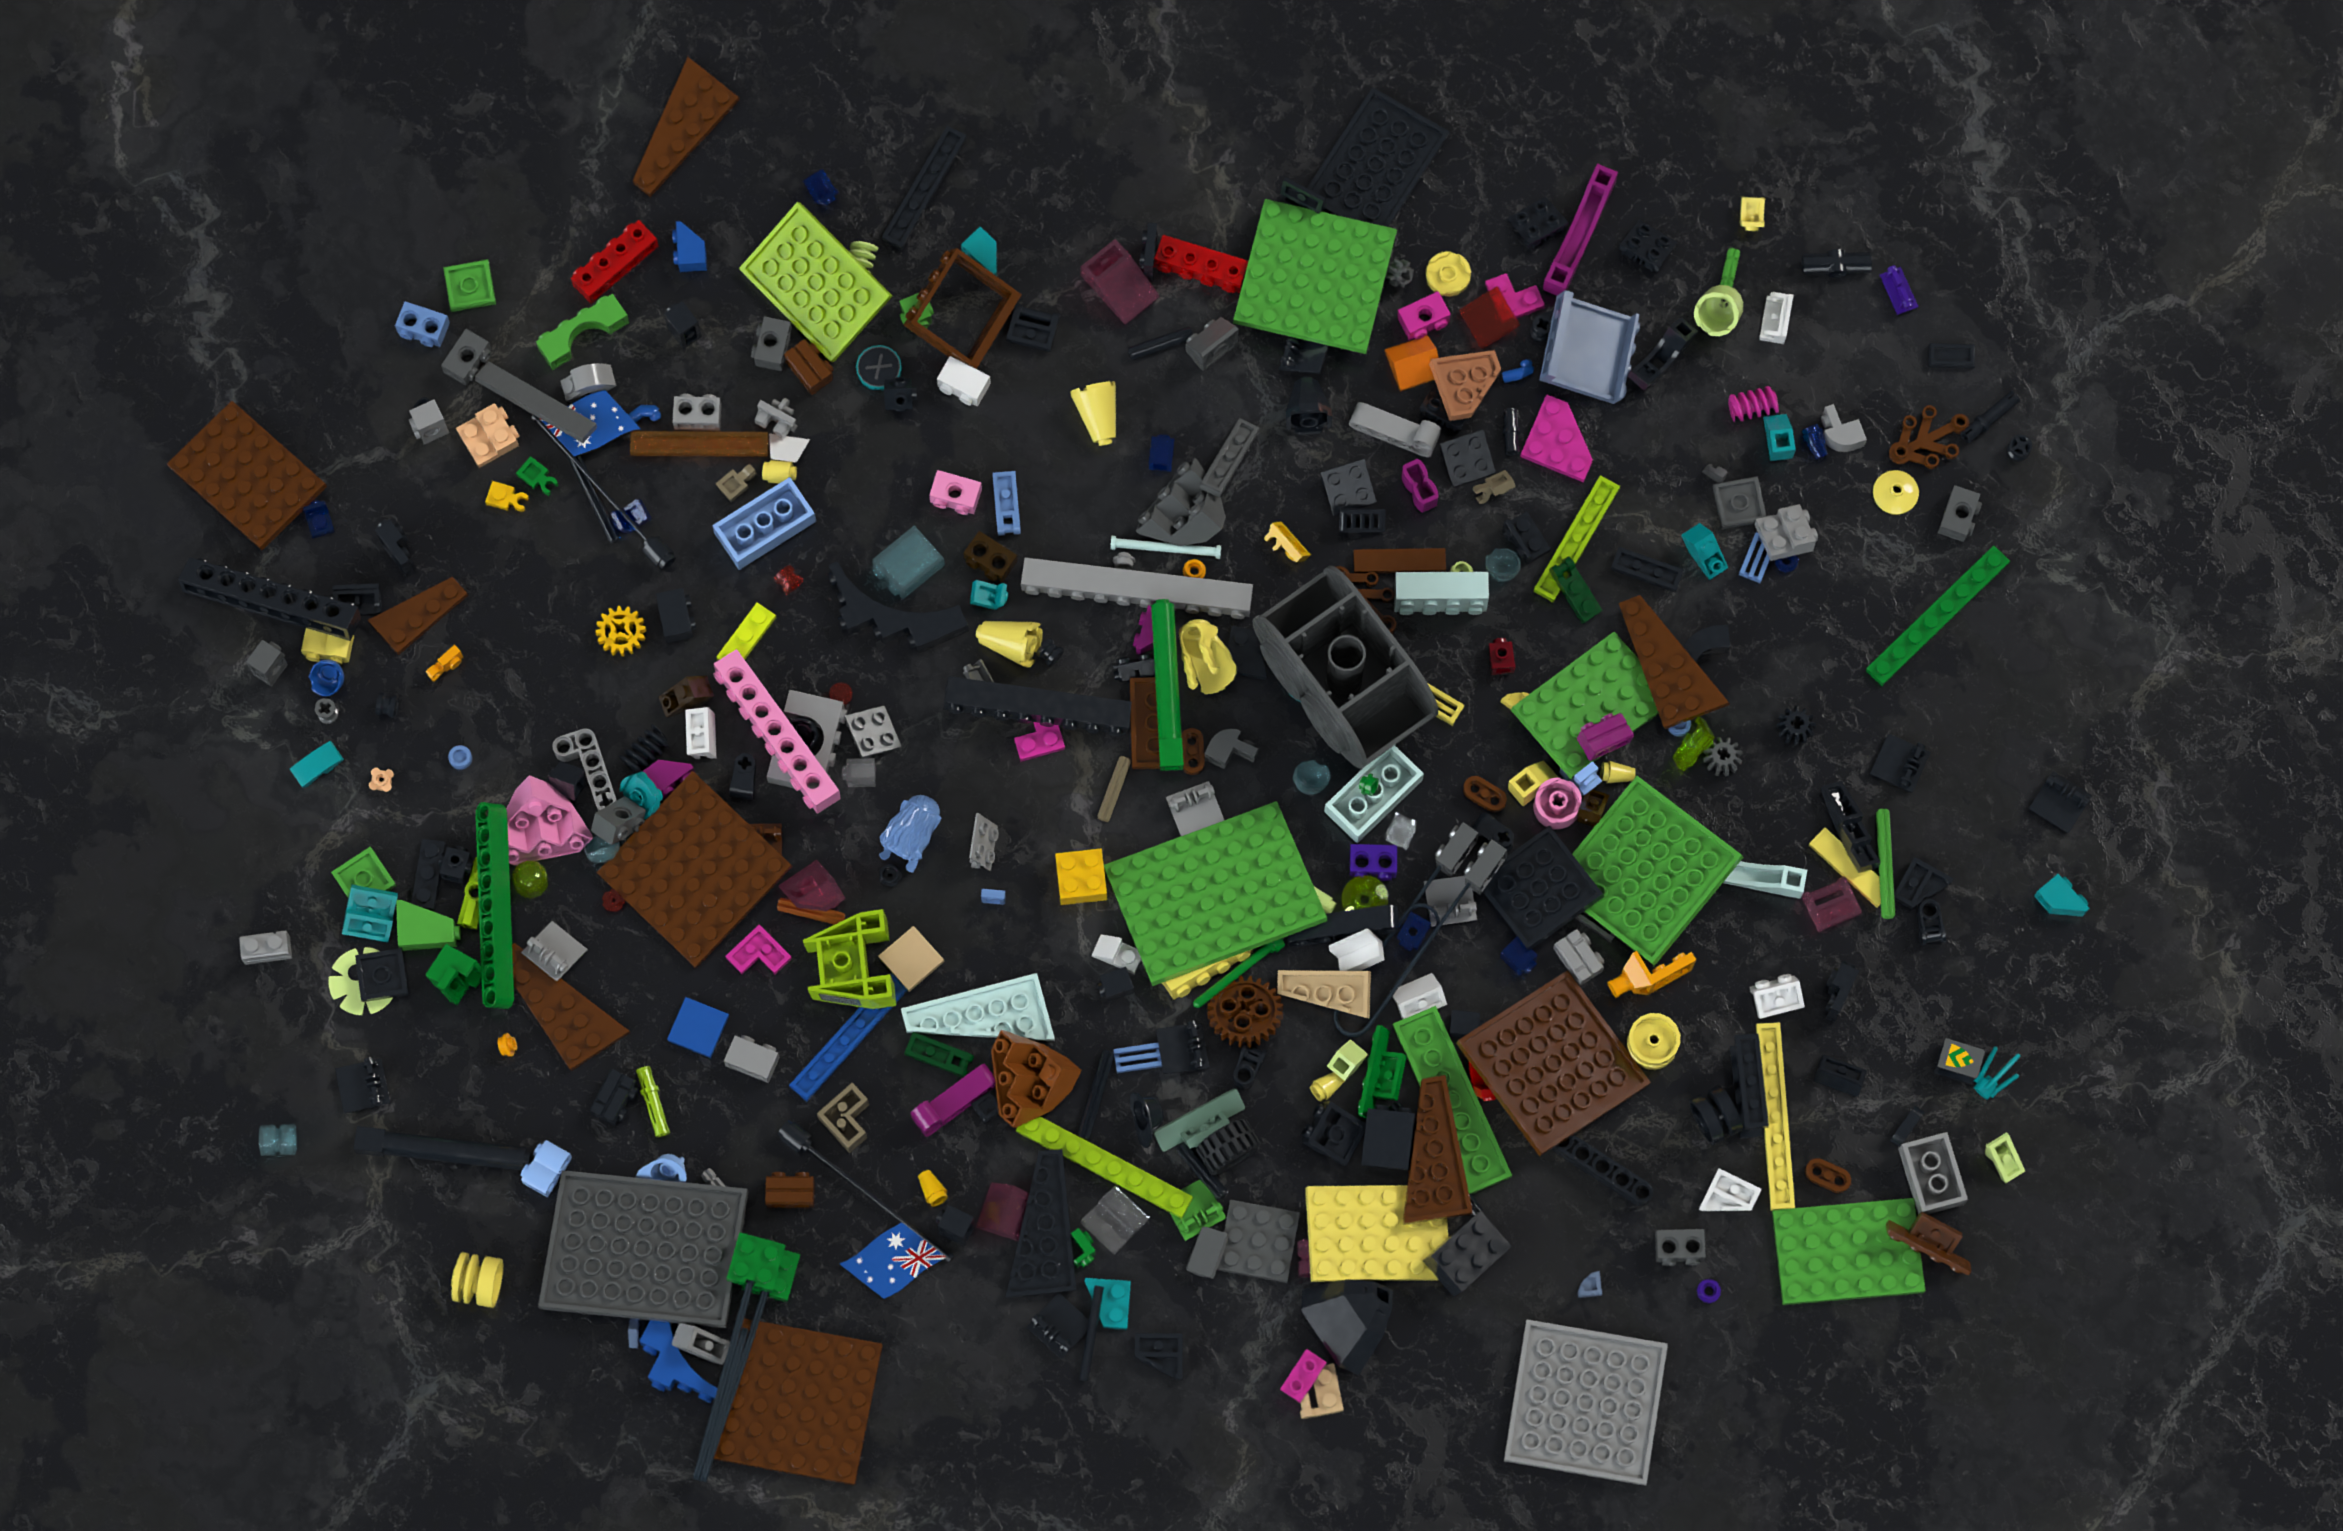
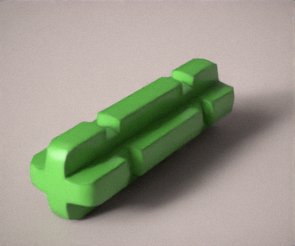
[1720,248,1740,287]

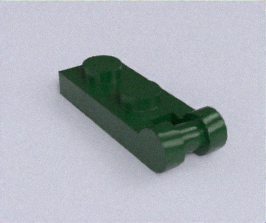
[1549,556,1603,623]
[904,1032,974,1078]

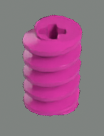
[1728,386,1779,422]

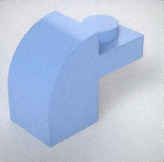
[1559,761,1602,796]

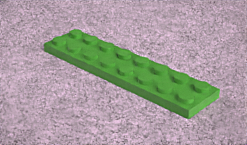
[1392,1006,1512,1194]

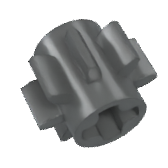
[1386,259,1414,287]

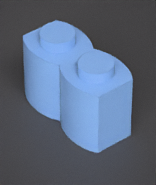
[521,1140,572,1197]

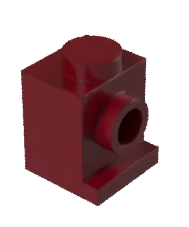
[1488,638,1516,675]

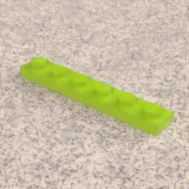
[1533,475,1620,603]

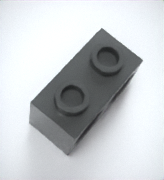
[1655,1229,1705,1266]

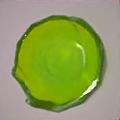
[512,860,548,898]

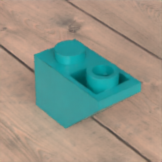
[961,227,997,276]
[1764,414,1796,461]
[1681,523,1728,580]
[2034,874,2090,917]

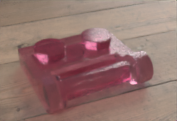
[1802,876,1862,932]

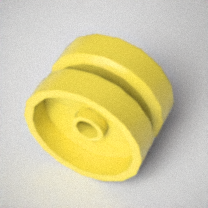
[1627,1013,1680,1070]

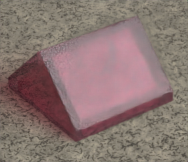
[976,1182,1029,1241]

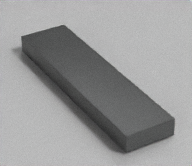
[1199,418,1260,498]

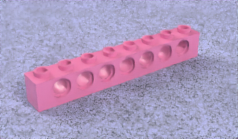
[713,649,841,814]

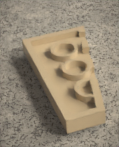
[1277,970,1371,1019]

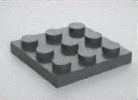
[1217,1200,1300,1283]

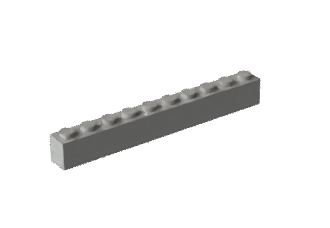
[1021,558,1253,619]

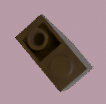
[659,675,714,718]

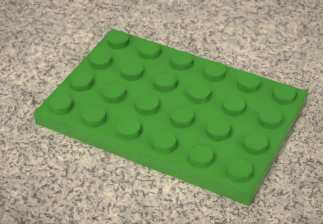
[1511,632,1659,779]
[1772,1198,1925,1305]

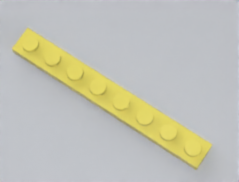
[1756,1023,1795,1210]

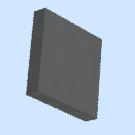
[1712,477,1767,529]

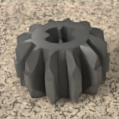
[1703,737,1742,776]

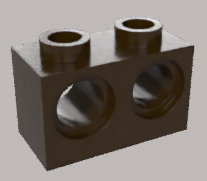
[964,531,1018,583]

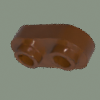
[1182,728,1205,775]
[1463,776,1507,813]
[1805,1158,1851,1193]

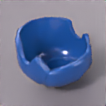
[309,659,344,696]

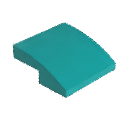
[342,885,398,942]

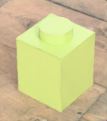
[1327,1039,1368,1081]

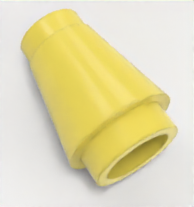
[1600,761,1635,784]
[1310,1072,1346,1102]

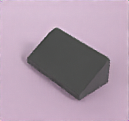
[1187,1226,1229,1279]

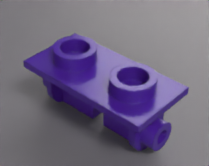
[1880,265,1918,315]

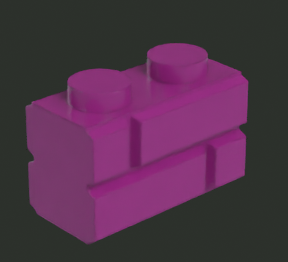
[1577,713,1634,761]

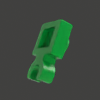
[516,456,558,496]

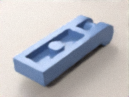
[993,471,1021,536]

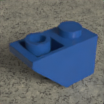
[672,221,707,272]

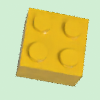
[1055,848,1107,905]

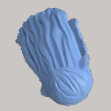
[879,795,942,873]

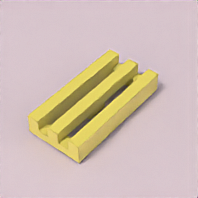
[1427,683,1465,726]

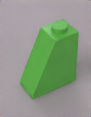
[396,900,461,951]

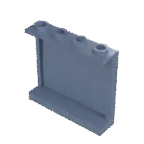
[1539,290,1640,404]

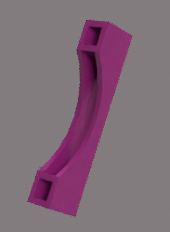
[1543,164,1618,295]

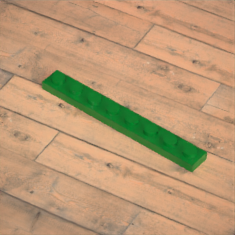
[1866,546,2010,686]

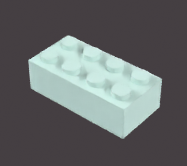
[1394,572,1489,615]
[1324,746,1424,843]

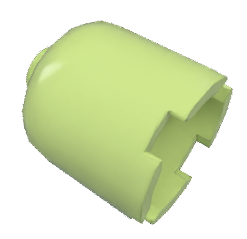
[1694,285,1743,336]

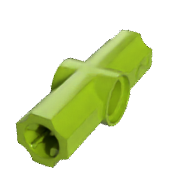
[457,857,479,929]

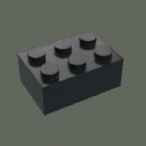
[1423,1211,1512,1297]

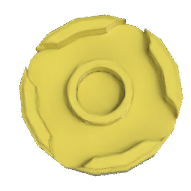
[1426,251,1471,296]

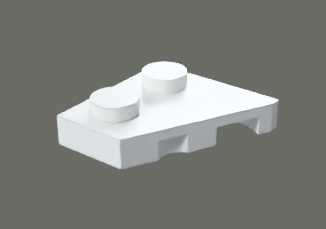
[1699,1169,1761,1211]

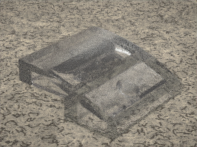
[1080,1186,1149,1255]

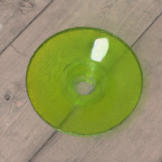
[1342,875,1388,911]

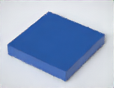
[667,997,729,1058]

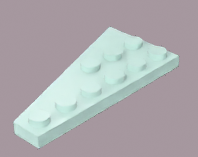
[901,973,1055,1041]

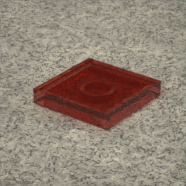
[1459,286,1520,349]

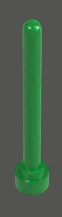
[1193,938,1285,1008]

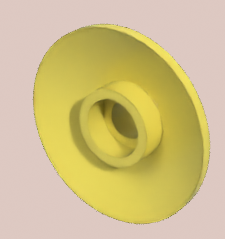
[1873,470,1919,515]

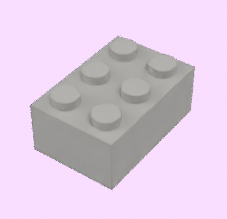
[1898,1132,1968,1215]

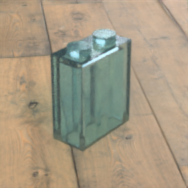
[872,525,945,599]

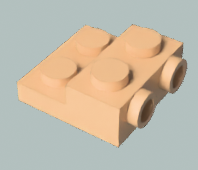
[456,403,520,468]

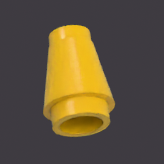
[918,1170,948,1207]

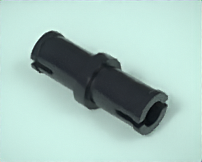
[1502,408,1521,456]

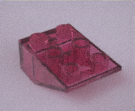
[1081,239,1160,324]

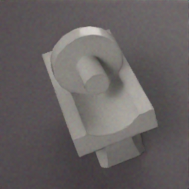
[755,398,797,439]

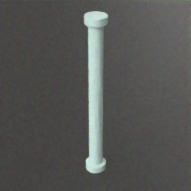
[1110,536,1221,559]

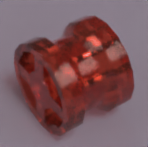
[774,565,803,594]

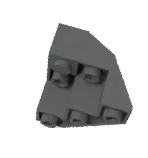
[1136,458,1226,546]

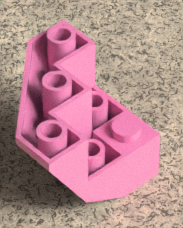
[506,775,593,865]

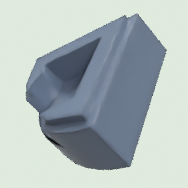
[1578,1271,1602,1298]
[628,1318,640,1348]

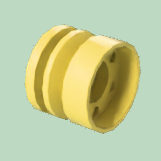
[451,1252,503,1308]

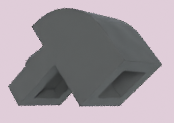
[1204,729,1258,769]

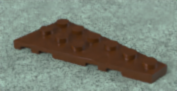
[633,57,739,197]
[1619,595,1730,729]
[512,943,630,1071]
[1402,1075,1473,1225]

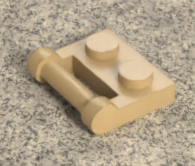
[1300,1364,1343,1419]

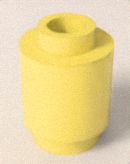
[762,460,797,484]

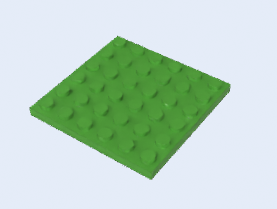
[1233,199,1397,354]
[1572,776,1744,966]

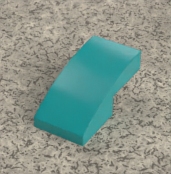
[290,741,344,788]

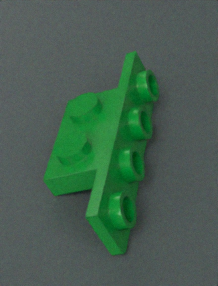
[1358,1025,1407,1120]

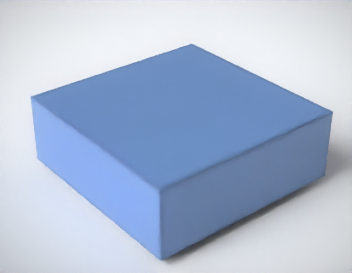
[981,889,1006,905]

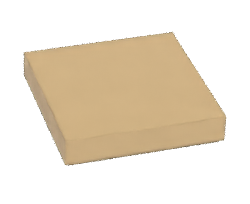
[878,926,944,992]

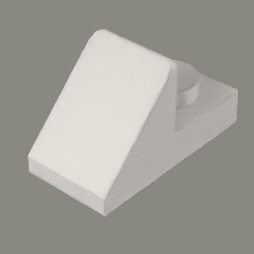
[1092,935,1141,974]

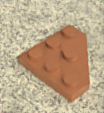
[1429,350,1501,421]

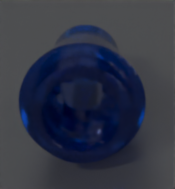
[1801,424,1828,459]

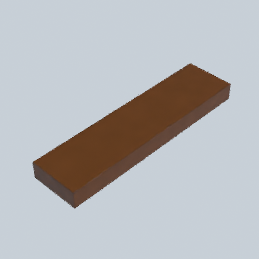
[1354,548,1446,574]

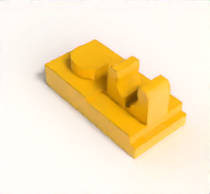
[1264,522,1311,563]

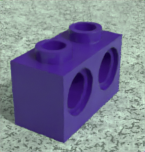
[1349,844,1397,881]

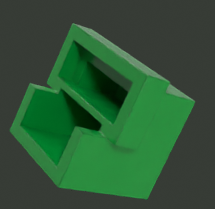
[426,944,482,1005]

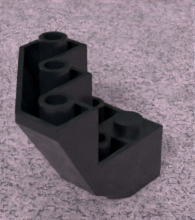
[1301,1279,1393,1375]

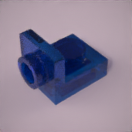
[303,500,335,538]

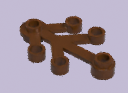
[1889,405,1969,469]
[1336,566,1396,634]

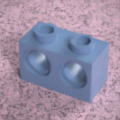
[395,301,450,347]

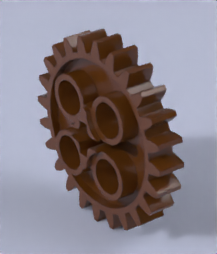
[1207,976,1283,1047]

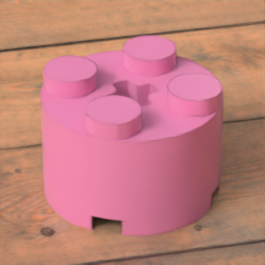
[1533,778,1582,830]

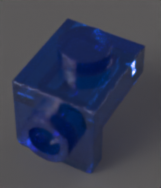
[803,169,839,206]
[610,499,651,533]

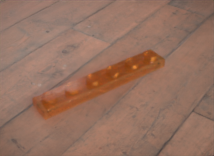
[630,431,768,456]

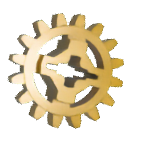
[595,606,646,657]

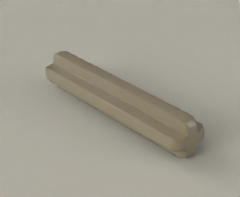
[1097,756,1131,822]

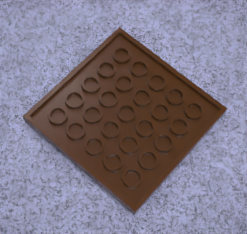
[597,771,793,968]
[1456,971,1651,1157]
[714,1318,883,1485]

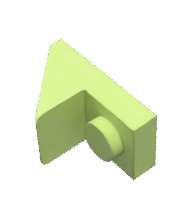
[1985,1132,2025,1183]

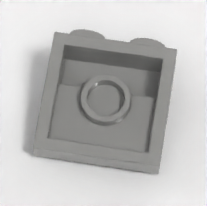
[1755,504,1818,561]

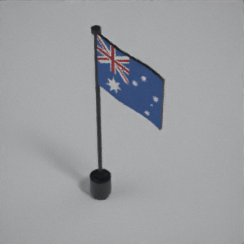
[531,390,676,570]
[777,1120,954,1299]

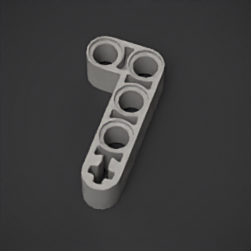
[1349,402,1441,457]
[553,729,617,811]

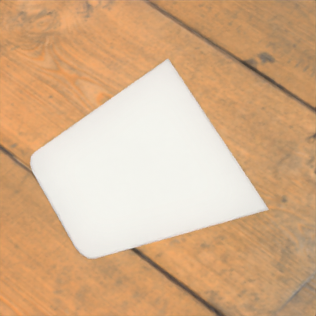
[769,434,810,462]

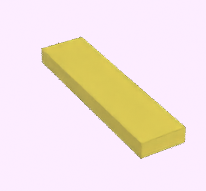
[1809,828,1881,908]

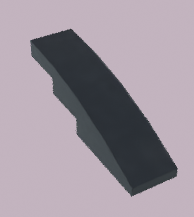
[1821,781,1881,873]

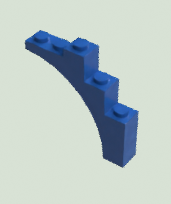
[640,1320,718,1403]

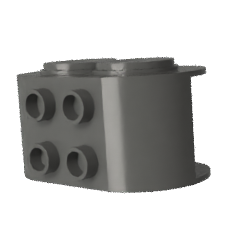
[1252,565,1438,769]

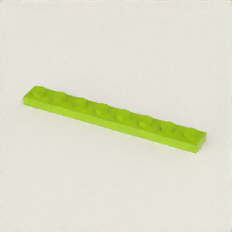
[1016,1116,1193,1219]

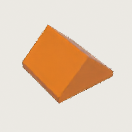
[1385,335,1439,391]

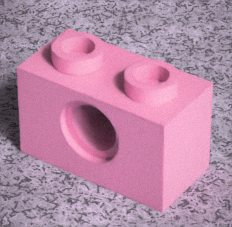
[929,470,982,515]

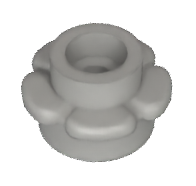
[1113,552,1135,570]

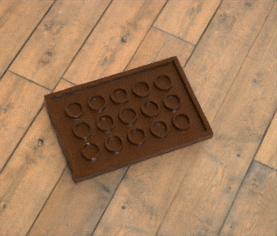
[167,401,327,550]

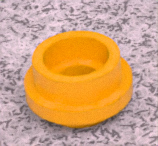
[1183,559,1206,578]
[498,1033,517,1057]

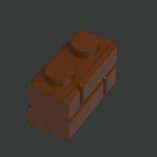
[783,340,834,395]
[765,1172,815,1208]

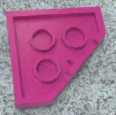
[1520,395,1593,483]

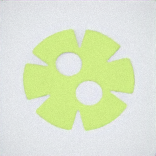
[329,947,393,1015]

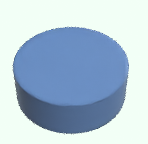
[1668,720,1691,737]
[448,745,472,770]

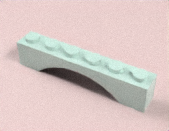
[1723,861,1807,899]

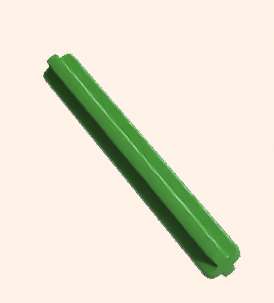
[1876,809,1895,919]

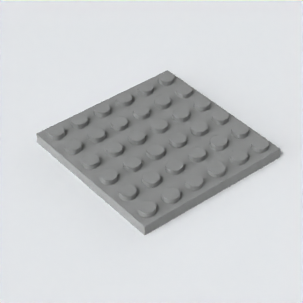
[1504,1320,1668,1486]

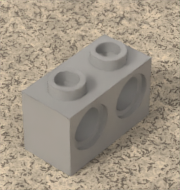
[673,394,721,431]

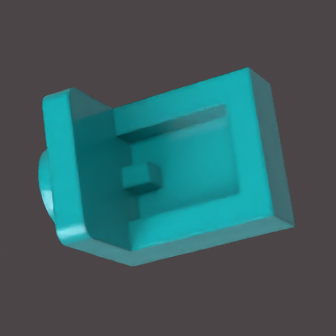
[970,580,1008,610]

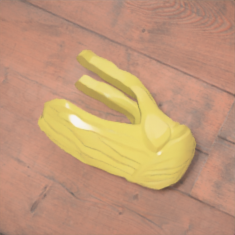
[1179,619,1237,694]

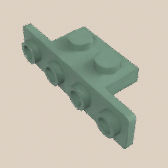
[1153,1088,1245,1152]

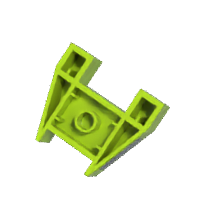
[803,909,897,1009]

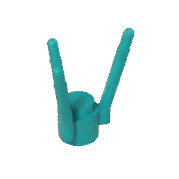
[1973,1046,2020,1100]

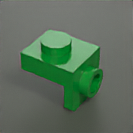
[1071,1228,1096,1268]

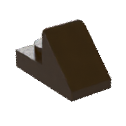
[1577,789,1610,827]

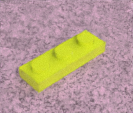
[717,603,776,660]

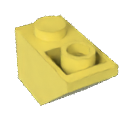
[1508,760,1559,806]

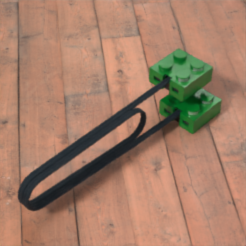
[693,1232,800,1482]

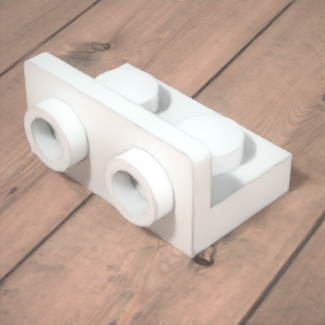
[1750,974,1805,1019]

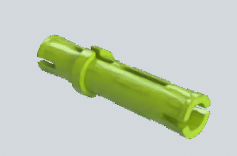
[636,1066,670,1138]

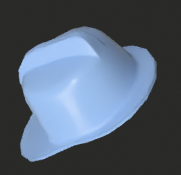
[636,1154,687,1182]

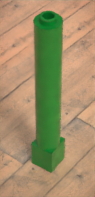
[1151,599,1184,771]

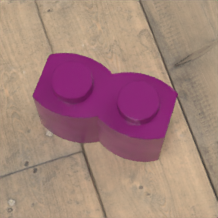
[1402,459,1438,513]

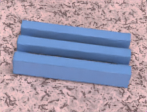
[1739,532,1770,583]
[1114,1043,1162,1074]

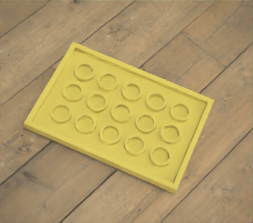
[1305,1185,1448,1282]

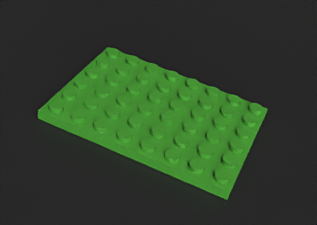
[1104,801,1327,986]

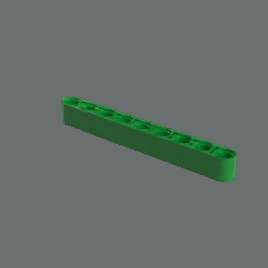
[476,802,514,1009]

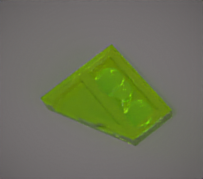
[1672,716,1715,771]

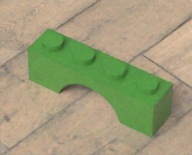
[536,294,629,370]

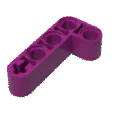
[911,1063,996,1137]

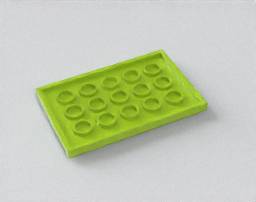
[739,202,892,362]

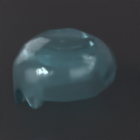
[1485,548,1521,582]
[1293,760,1331,795]
[584,836,620,863]

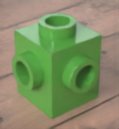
[899,293,934,332]

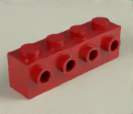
[571,220,659,304]
[1154,235,1249,293]

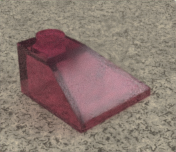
[779,860,846,911]

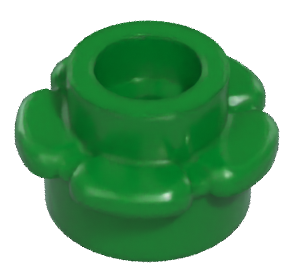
[1359,773,1379,796]

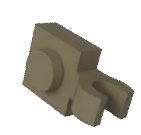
[716,464,757,502]
[1473,470,1516,504]

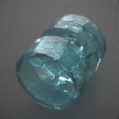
[259,1124,297,1156]

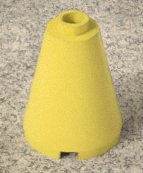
[1070,381,1116,446]
[976,621,1043,668]

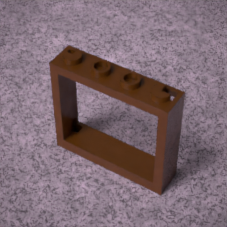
[904,248,1022,369]

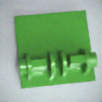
[1169,1180,1226,1241]

